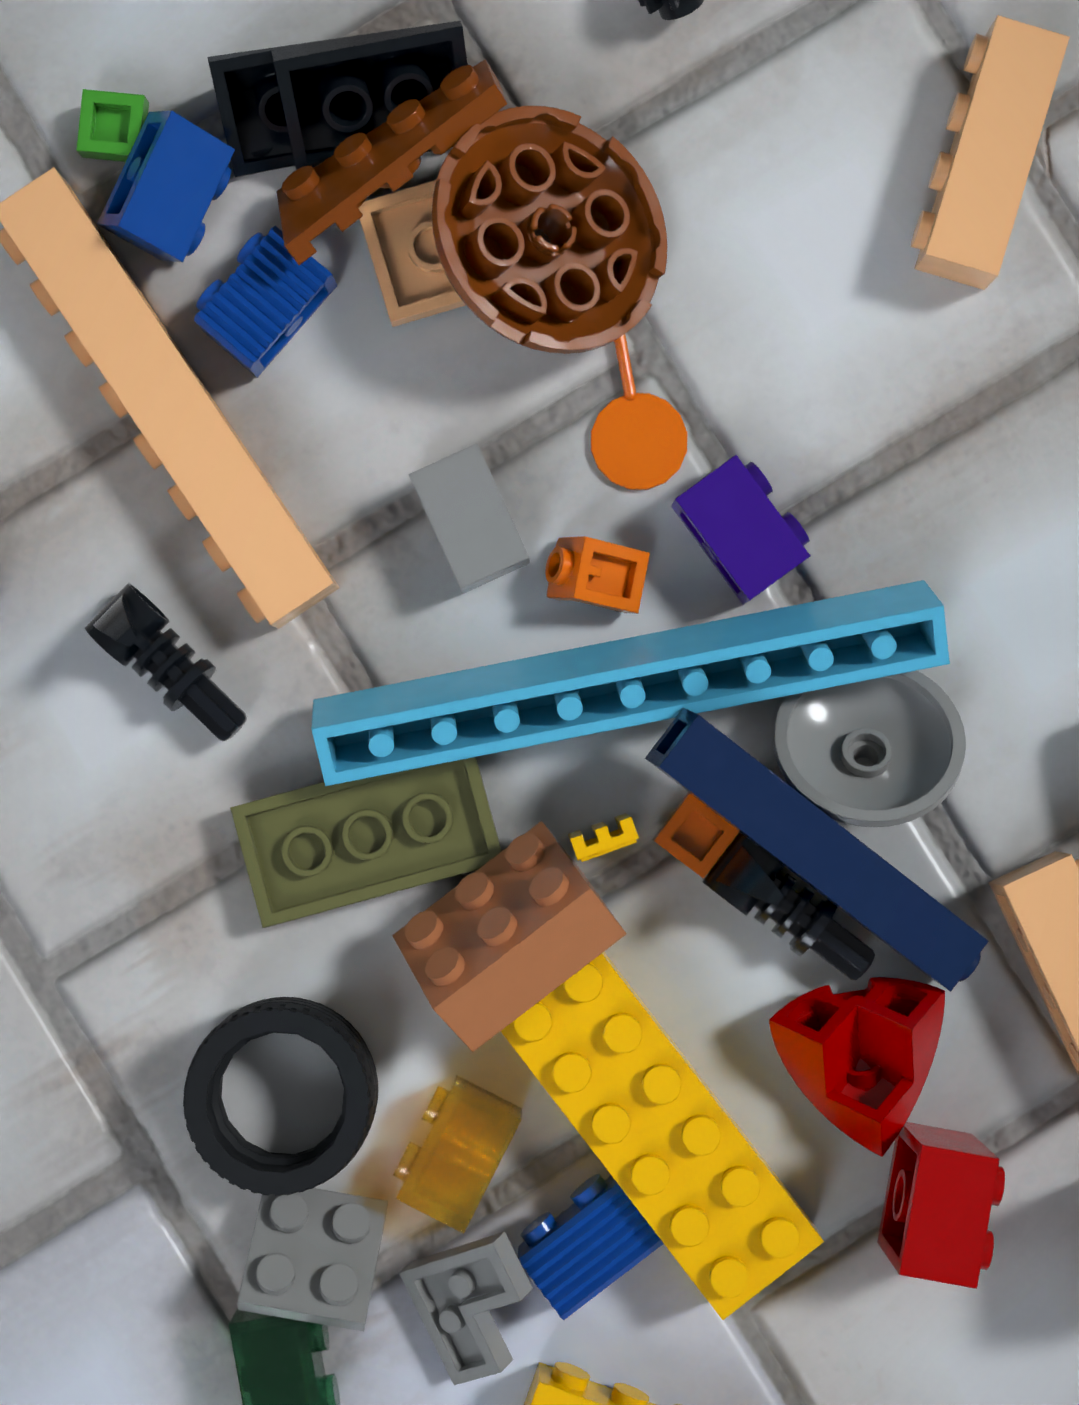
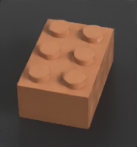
[392,821,627,1052]

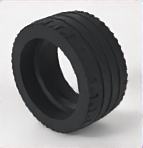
[183,997,378,1196]

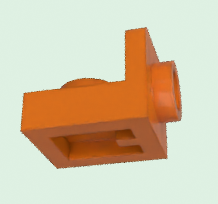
[545,536,650,614]

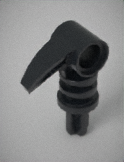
[85,583,247,741]
[702,832,875,980]

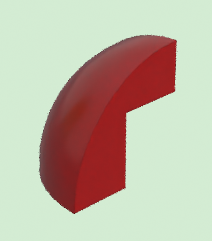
[769,977,945,1157]

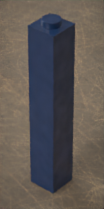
[645,708,989,992]

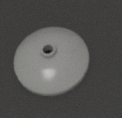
[774,671,966,827]

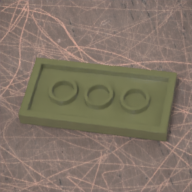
[230,757,502,928]

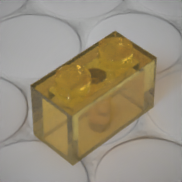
[393,1075,522,1234]

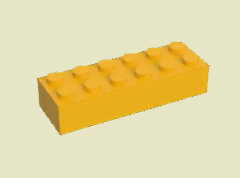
[501,952,824,1320]

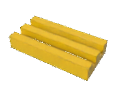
[568,813,639,862]

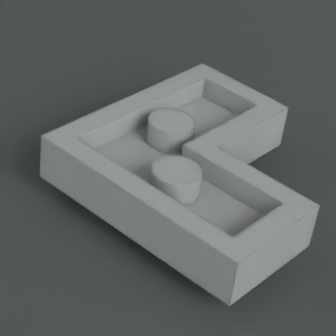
[399,1231,533,1385]

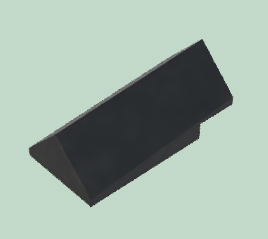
[207,21,468,177]

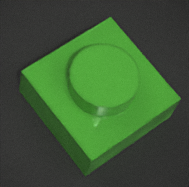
[76,89,149,162]

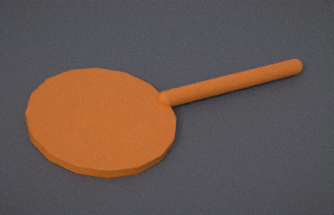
[591,334,687,490]

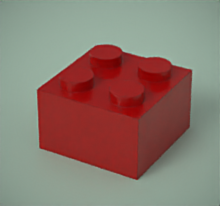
[877,1122,1005,1289]

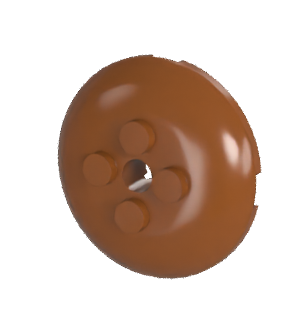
[432,106,667,354]

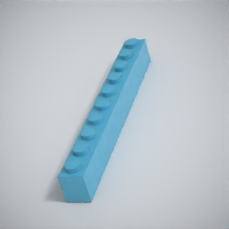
[311,580,950,786]

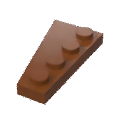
[276,59,507,265]

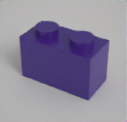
[671,455,810,605]

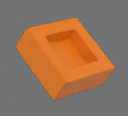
[653,792,739,879]

